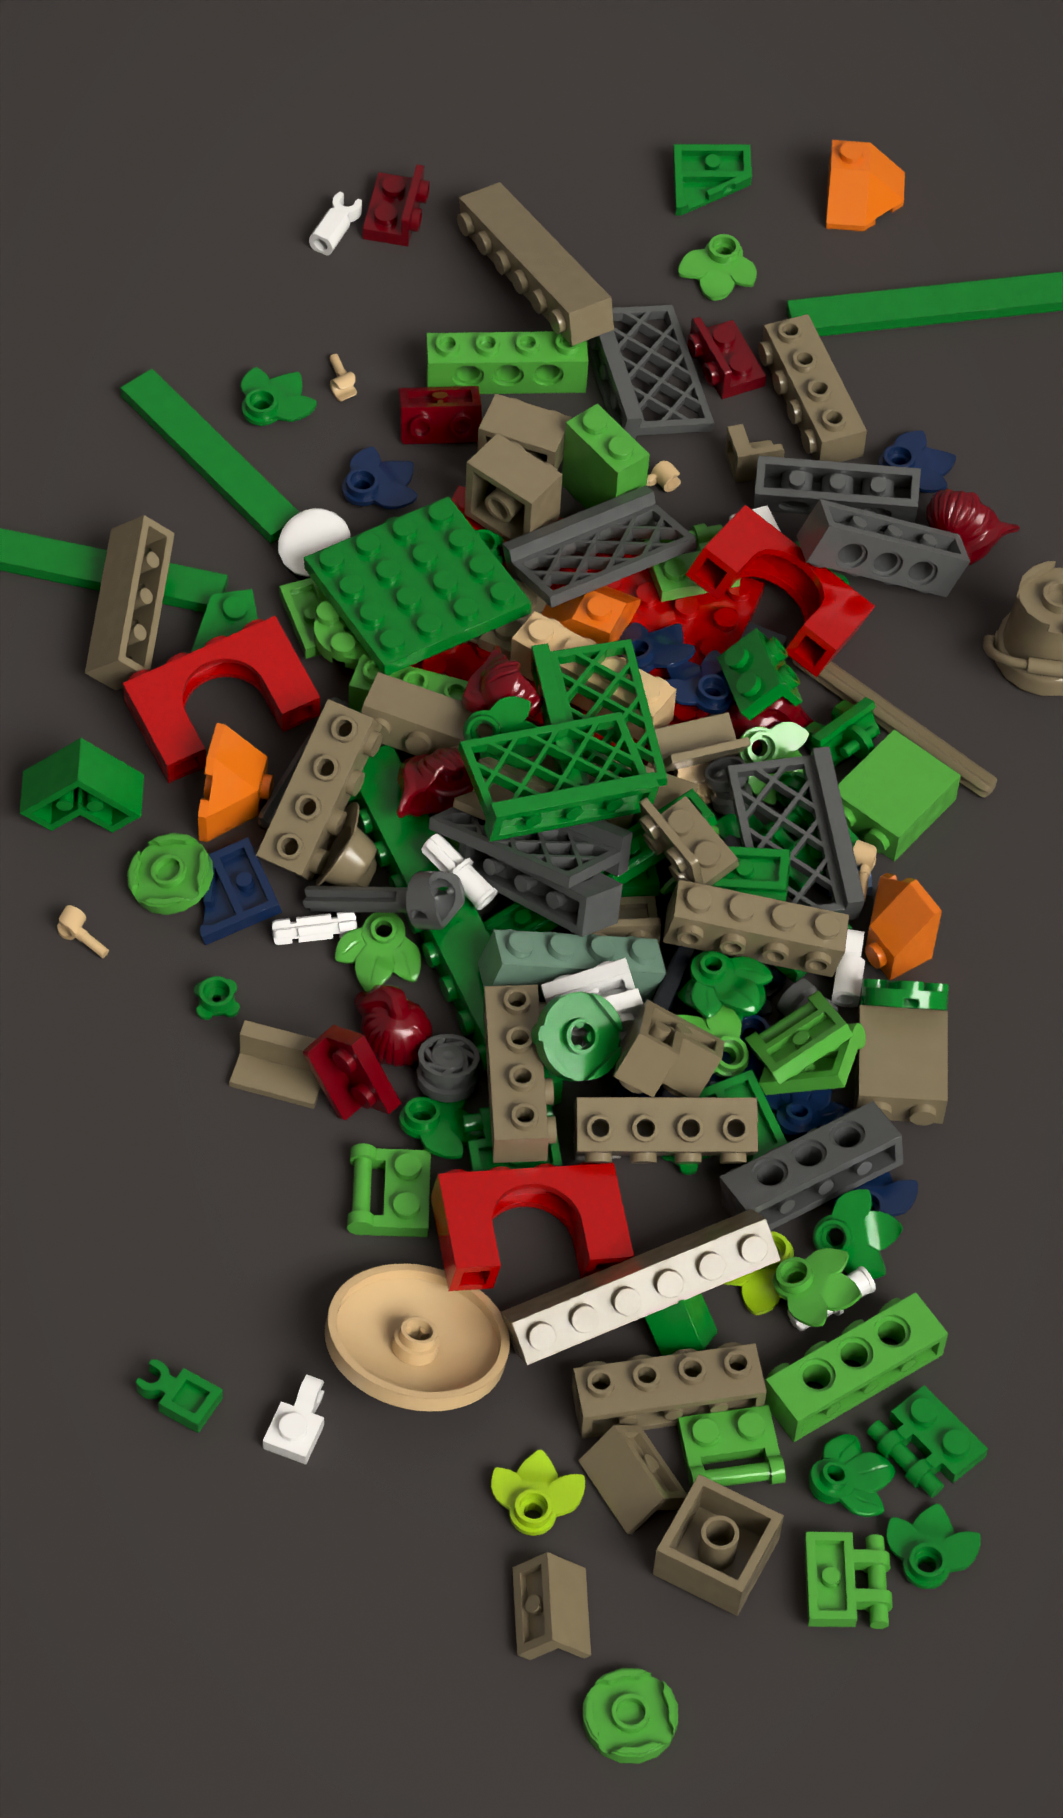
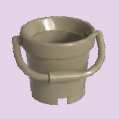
[983,561,1063,696]

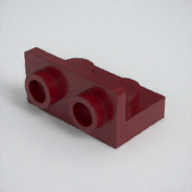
[363,164,430,247]
[687,316,766,399]
[399,386,482,444]
[303,1024,401,1120]

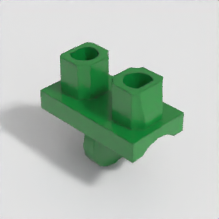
[804,697,880,767]

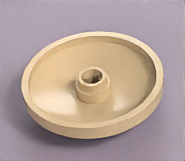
[325,1263,510,1412]

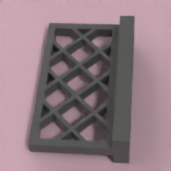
[587,305,715,439]
[502,485,697,608]
[726,746,865,920]
[429,807,633,889]

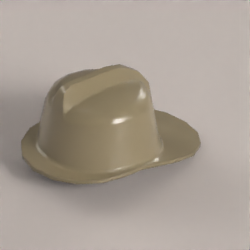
[315,802,377,887]

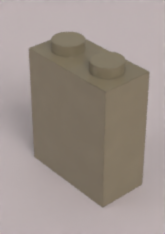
[854,1005,948,1126]

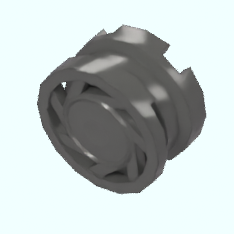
[416,1034,480,1103]

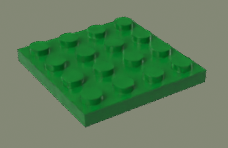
[304,496,531,675]

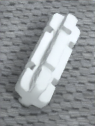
[272,912,357,945]

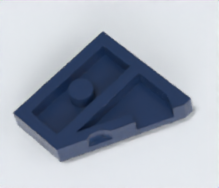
[200,837,282,945]

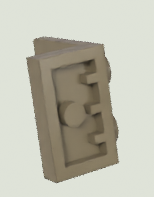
[639,796,739,886]

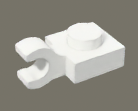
[263,1374,324,1465]

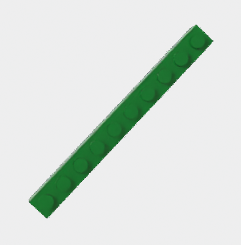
[348,745,563,1106]

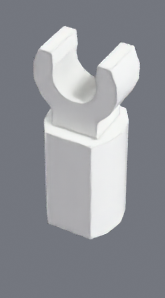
[309,192,362,256]
[831,929,865,1008]

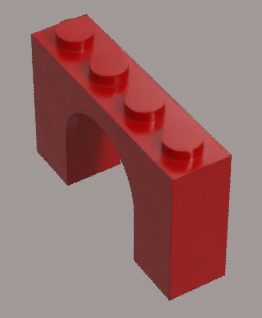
[685,505,875,678]
[123,616,321,784]
[431,1162,634,1291]

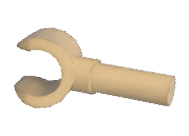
[329,354,357,402]
[647,461,681,492]
[853,840,877,901]
[57,905,109,958]

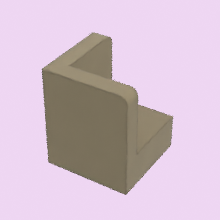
[724,424,785,483]

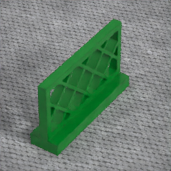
[531,639,667,786]
[458,712,659,842]

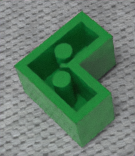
[20,738,144,833]

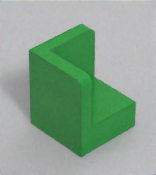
[645,1293,717,1356]

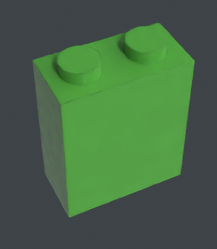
[562,403,650,509]
[838,729,961,862]

